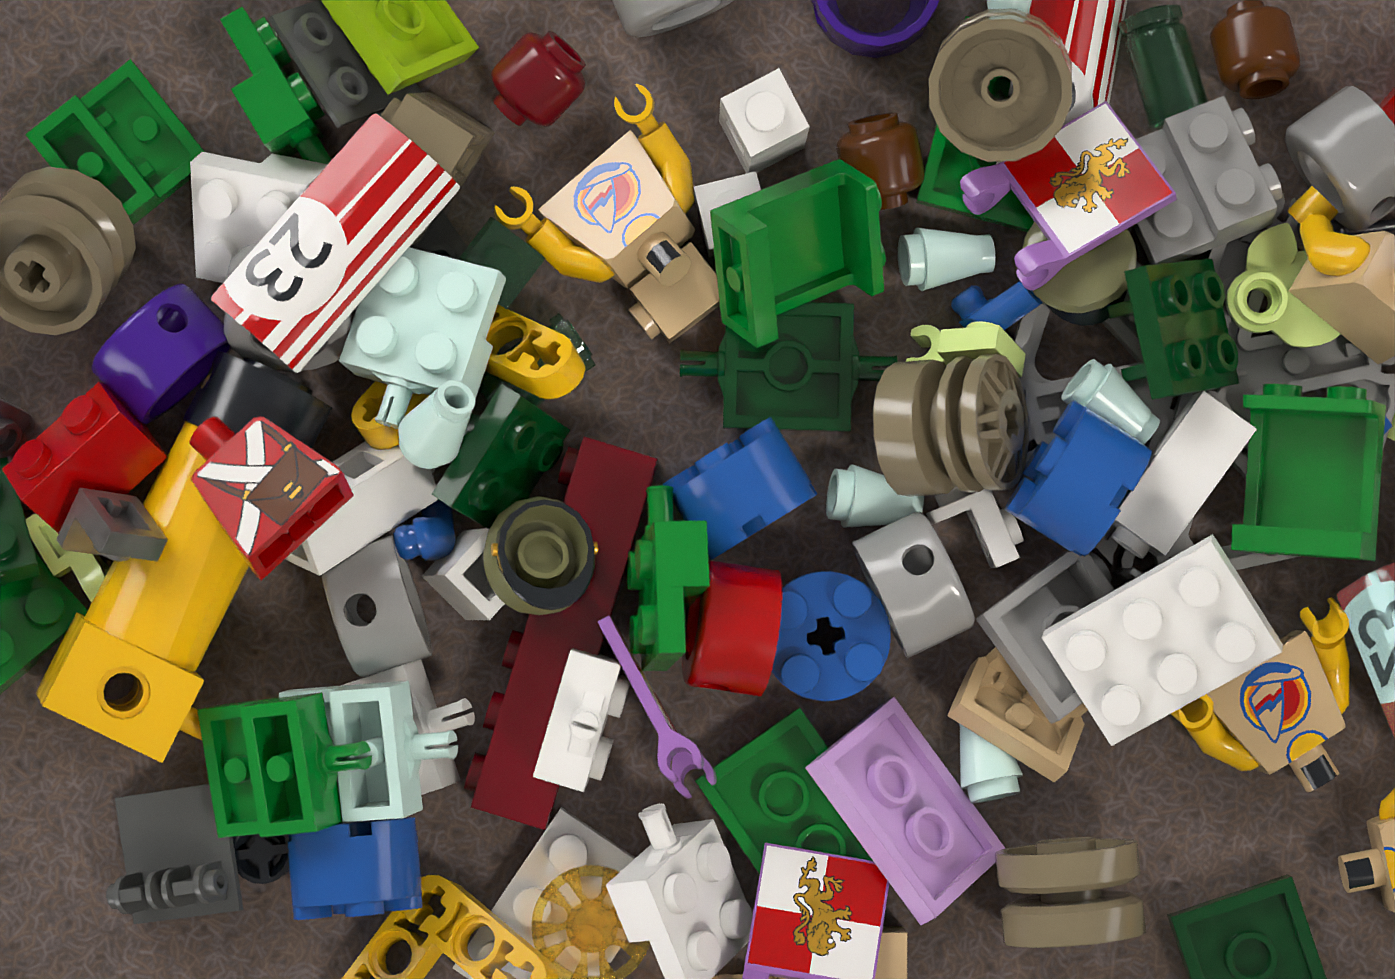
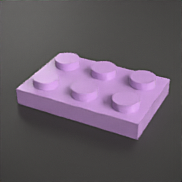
[805,697,1006,925]

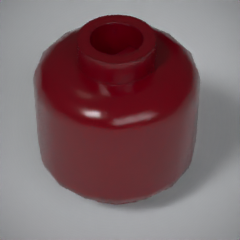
[491,31,586,127]

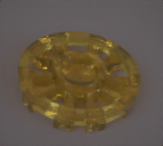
[531,865,650,979]

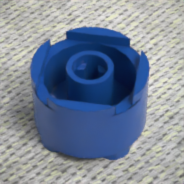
[1004,400,1152,556]
[662,417,817,560]
[772,571,891,701]
[287,817,422,920]

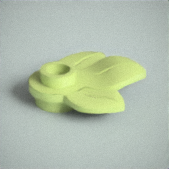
[1226,223,1341,348]

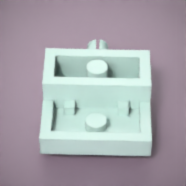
[339,247,506,429]
[279,680,458,822]

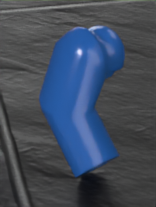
[393,499,455,560]

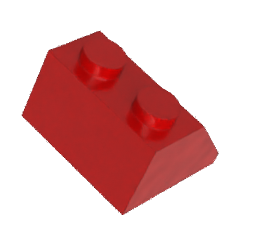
[2,382,167,534]

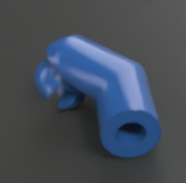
[951,281,1043,330]

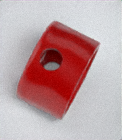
[682,560,782,696]

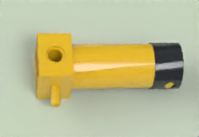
[36,350,333,763]

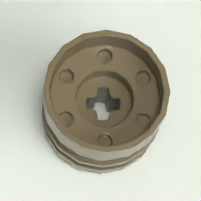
[873,354,1029,497]

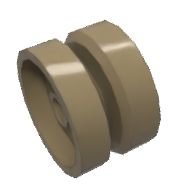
[929,9,1072,162]
[0,167,136,335]
[995,837,1146,948]

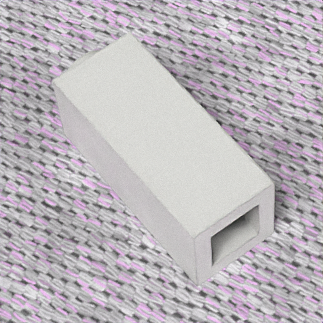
[719,69,810,174]
[1111,391,1257,559]
[285,441,438,576]

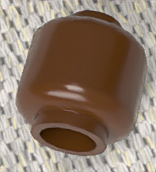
[1210,0,1300,100]
[836,112,925,210]

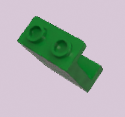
[710,159,886,348]
[1231,384,1386,561]

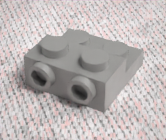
[1133,96,1282,265]
[975,550,1115,724]

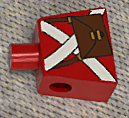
[190,416,354,581]

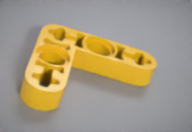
[351,305,585,450]
[342,875,559,979]

